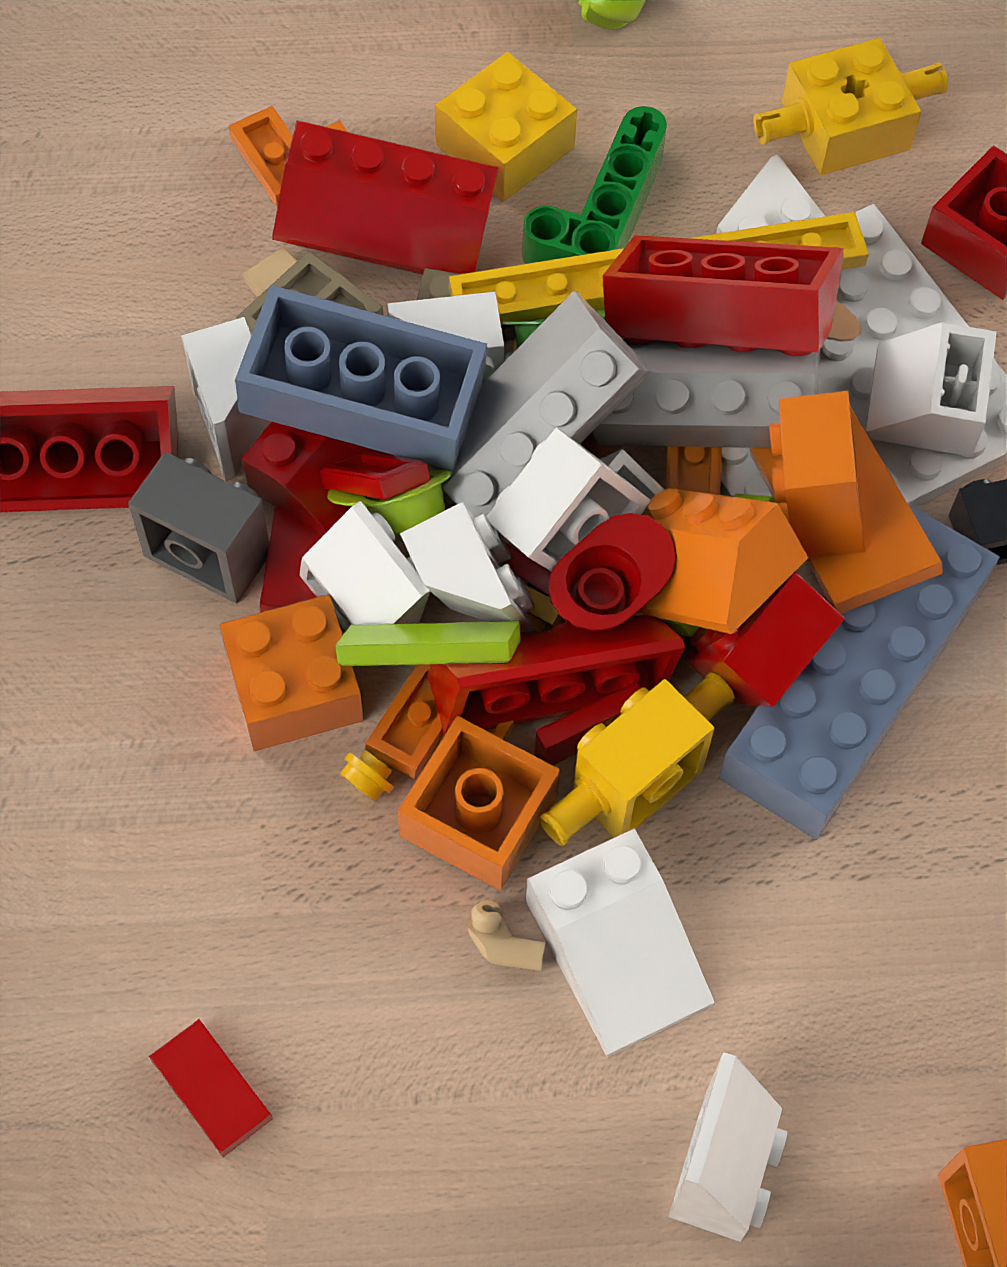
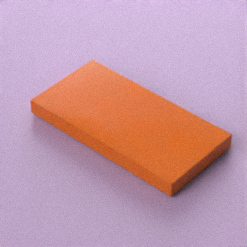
[749,406,943,614]

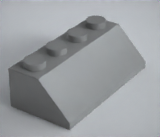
[431,291,652,527]
[592,340,820,448]

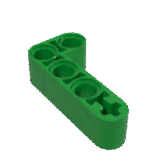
[522,106,667,264]

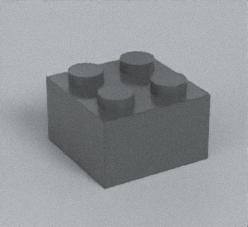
[128,451,270,604]

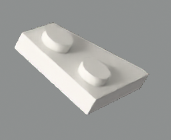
[716,154,825,234]

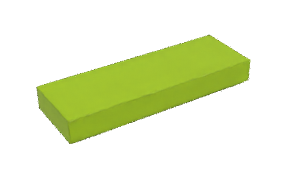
[335,621,521,666]

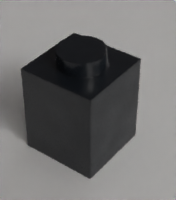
[948,479,1007,565]

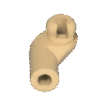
[467,900,545,972]

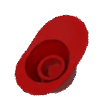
[548,513,676,631]

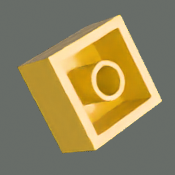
[435,51,577,202]

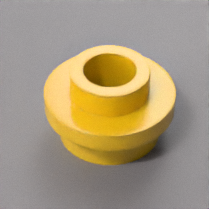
[339,750,394,802]

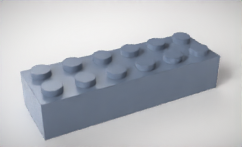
[719,504,1000,840]

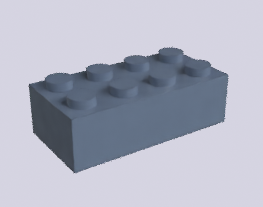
[235,285,487,471]

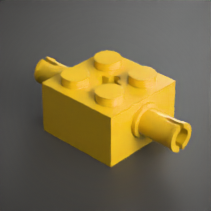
[753,37,948,176]
[539,672,735,846]

